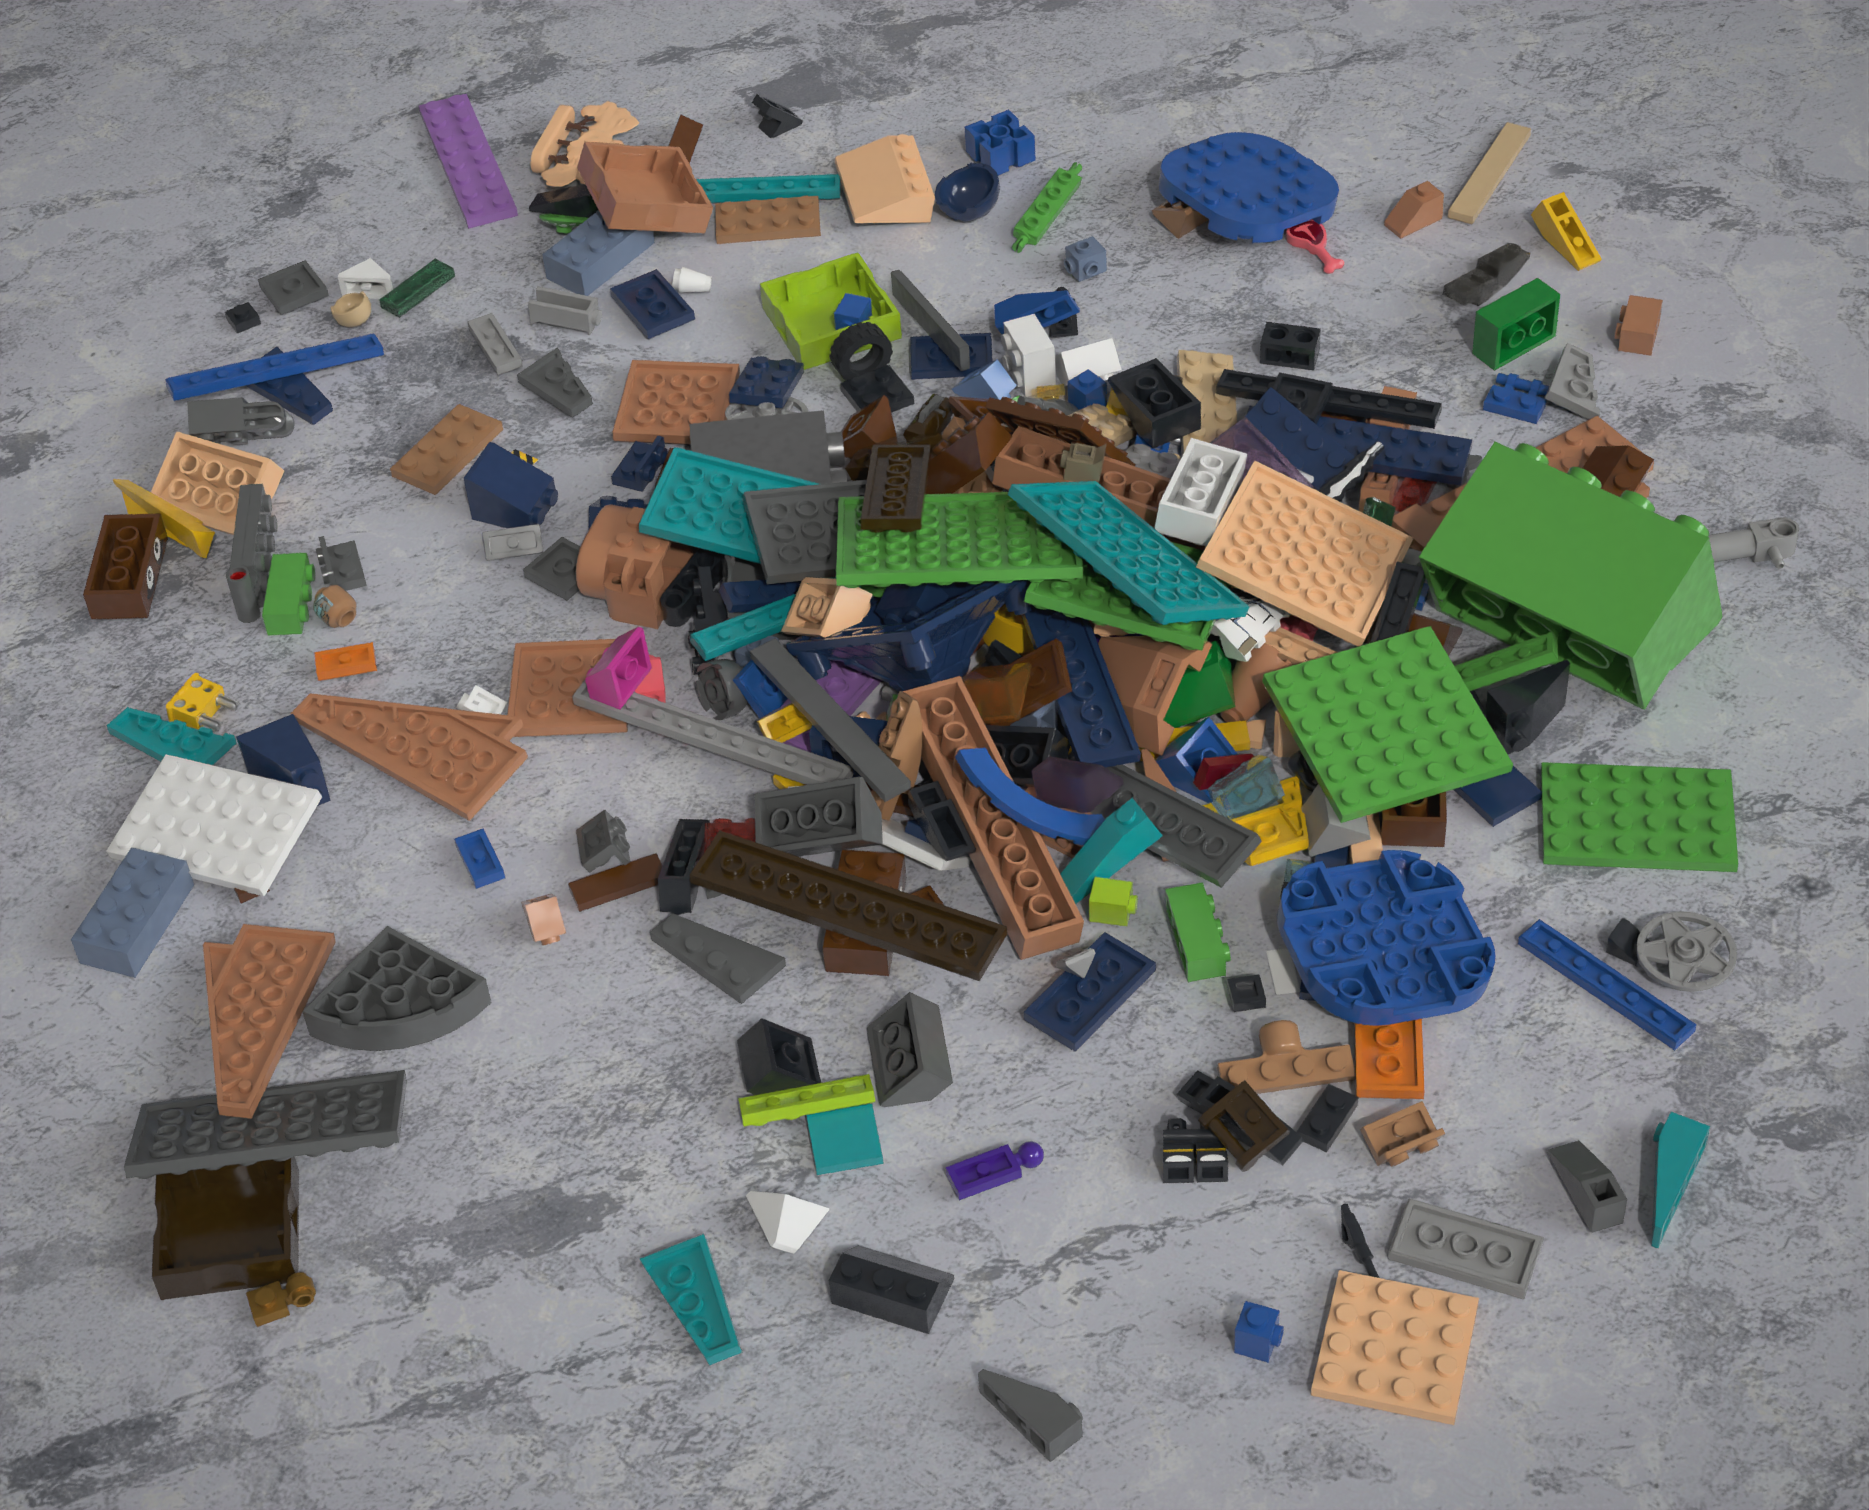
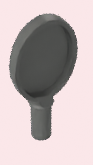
[1017,396,1079,415]

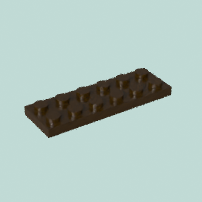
[861,445,931,533]

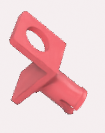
[635,655,666,703]

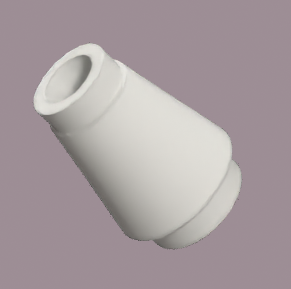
[672,267,712,293]

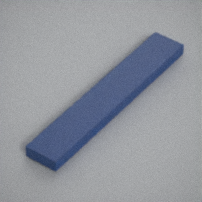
[1518,919,1697,1051]

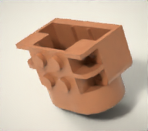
[576,504,698,629]

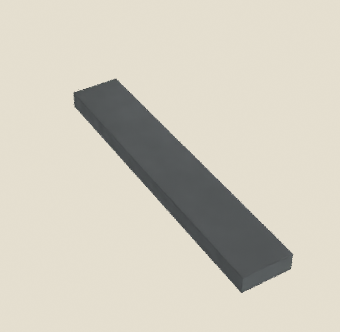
[891,269,970,371]

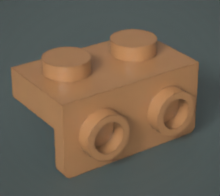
[1360,1101,1445,1167]

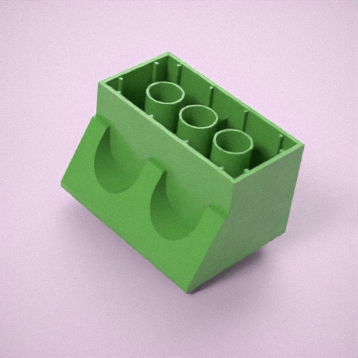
[1419,442,1723,710]

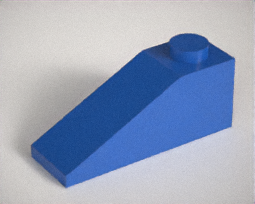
[994,290,1080,335]

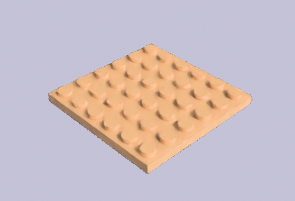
[1196,461,1413,647]

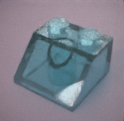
[1207,755,1285,820]

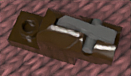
[903,394,953,436]

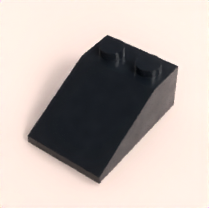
[1108,358,1201,448]
[1486,659,1570,754]

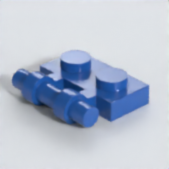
[1483,373,1549,424]

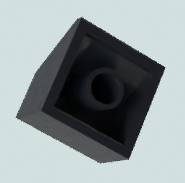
[737,1018,821,1095]

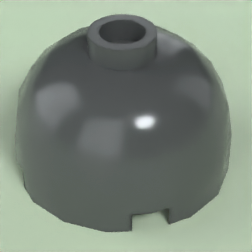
[696,659,748,720]

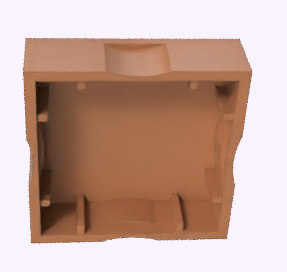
[577,141,713,233]

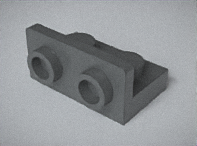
[315,536,367,591]
[576,810,631,873]

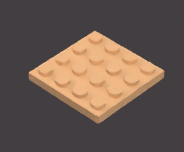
[1311,1270,1479,1425]

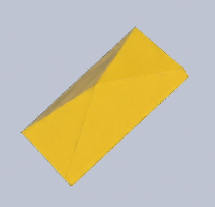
[757,703,812,743]

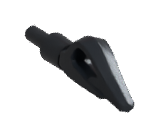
[1341,1203,1379,1278]

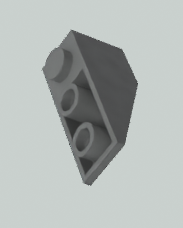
[1547,1140,1627,1233]

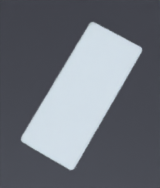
[1266,948,1300,995]

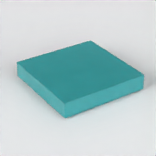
[806,1104,884,1175]

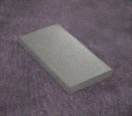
[1388,1198,1544,1299]

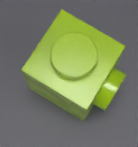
[1089,877,1138,927]

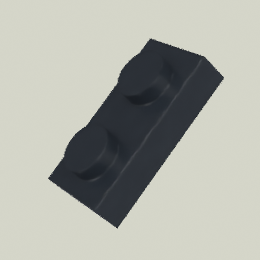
[1297,1084,1359,1152]

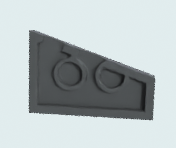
[517,347,593,418]

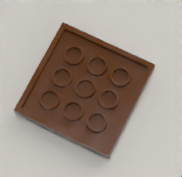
[985,397,1136,466]

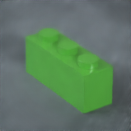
[262,553,315,636]
[1165,882,1231,982]

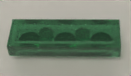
[379,258,455,318]

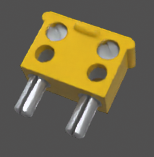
[166,673,239,731]

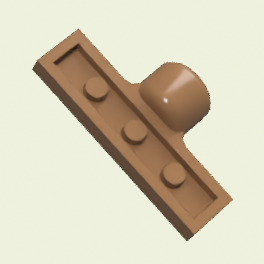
[1217,1020,1356,1094]

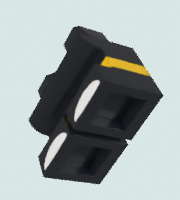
[1163,1118,1228,1183]

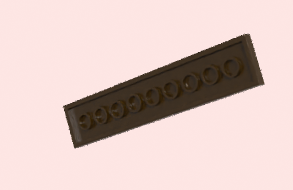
[690,831,1007,981]

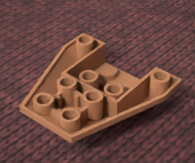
[1098,636,1212,756]

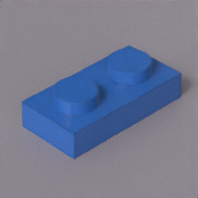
[454,828,505,889]

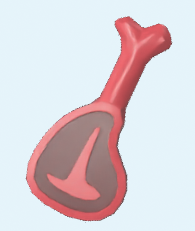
[1286,219,1344,274]

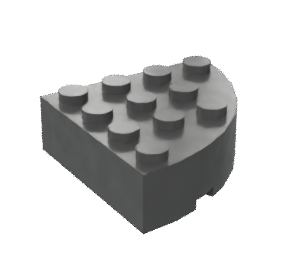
[302,926,492,1051]

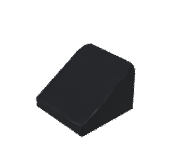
[1606,918,1651,966]

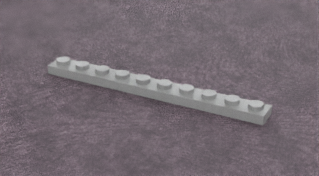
[572,680,853,785]

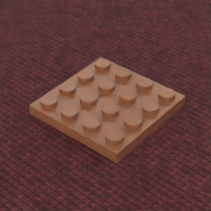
[612,360,740,444]
[508,639,628,737]

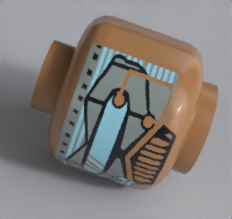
[313,585,357,628]

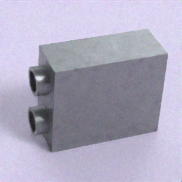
[689,410,847,484]

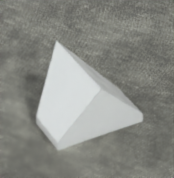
[746,1191,830,1254]

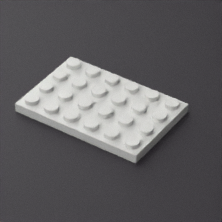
[106,754,322,896]

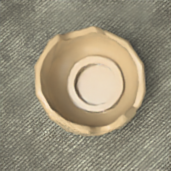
[330,291,371,328]

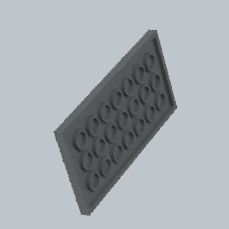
[124,1070,407,1179]

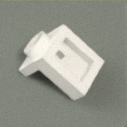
[456,685,507,714]

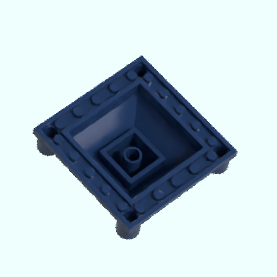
[786,580,1032,693]

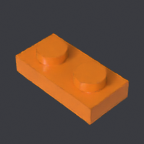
[314,642,377,681]

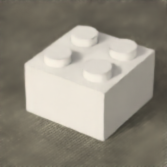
[1001,314,1056,397]

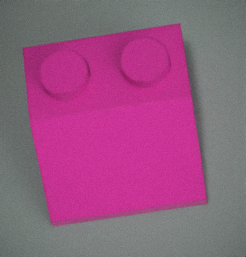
[585,627,652,710]

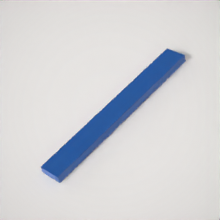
[165,333,384,401]

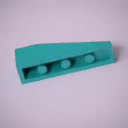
[1060,797,1163,904]
[1651,1112,1710,1248]

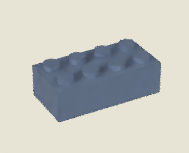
[542,211,655,296]
[71,847,194,978]

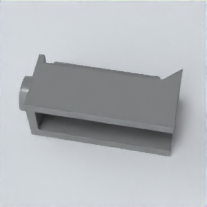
[528,286,602,335]

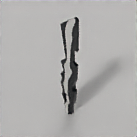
[1318,441,1384,502]

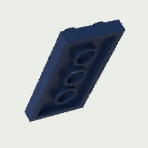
[1234,387,1355,488]
[1023,932,1156,1052]

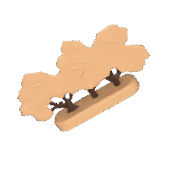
[531,101,640,187]

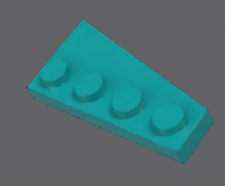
[106,707,237,765]
[640,1234,743,1365]

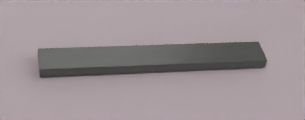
[750,638,911,802]

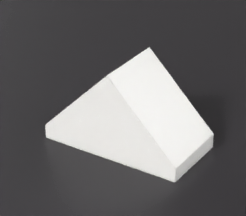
[338,258,395,299]

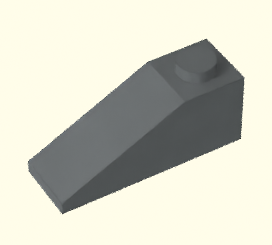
[978,1369,1083,1462]

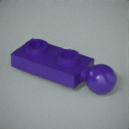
[945,1141,1044,1201]

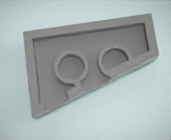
[1545,343,1600,420]

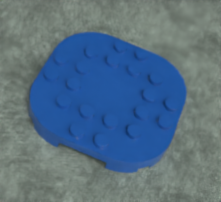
[1158,132,1339,243]
[1277,850,1496,1026]

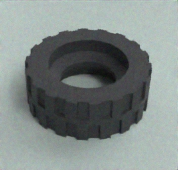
[829,322,893,380]

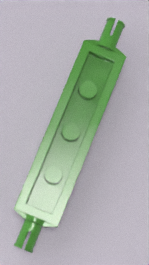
[1012,162,1082,253]

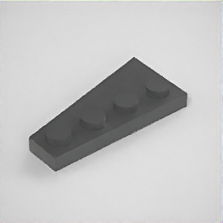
[650,913,786,1004]

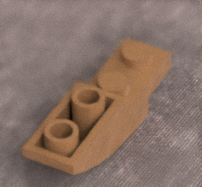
[871,691,922,821]

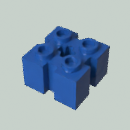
[964,109,1036,176]

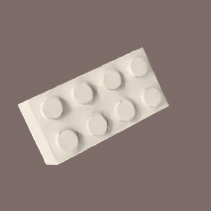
[1155,438,1247,546]

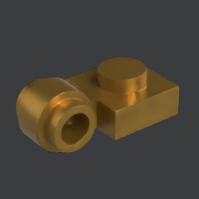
[246,1272,316,1327]

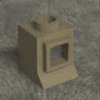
[1060,443,1107,483]

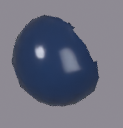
[934,162,1000,222]

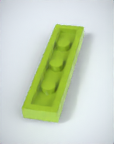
[738,1074,875,1127]

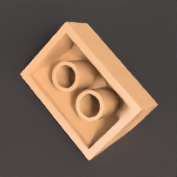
[781,577,873,638]

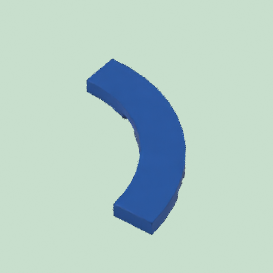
[955,748,1105,845]

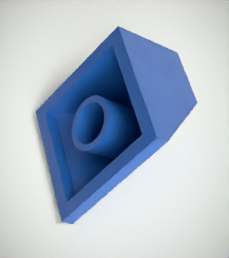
[1155,717,1238,803]

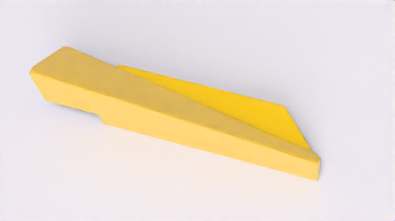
[113,479,215,558]

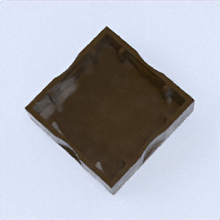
[152,1156,299,1300]

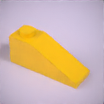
[1531,192,1602,271]

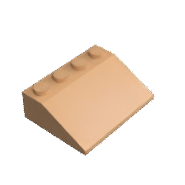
[834,134,935,223]
[151,431,284,535]

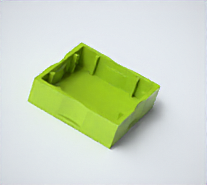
[760,252,902,370]

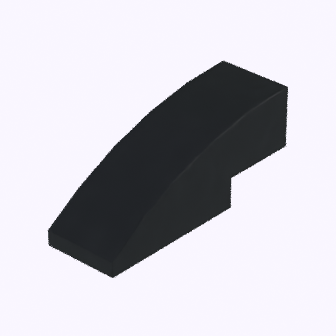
[908,781,976,862]

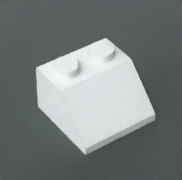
[1055,338,1121,387]

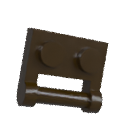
[1198,1080,1290,1172]

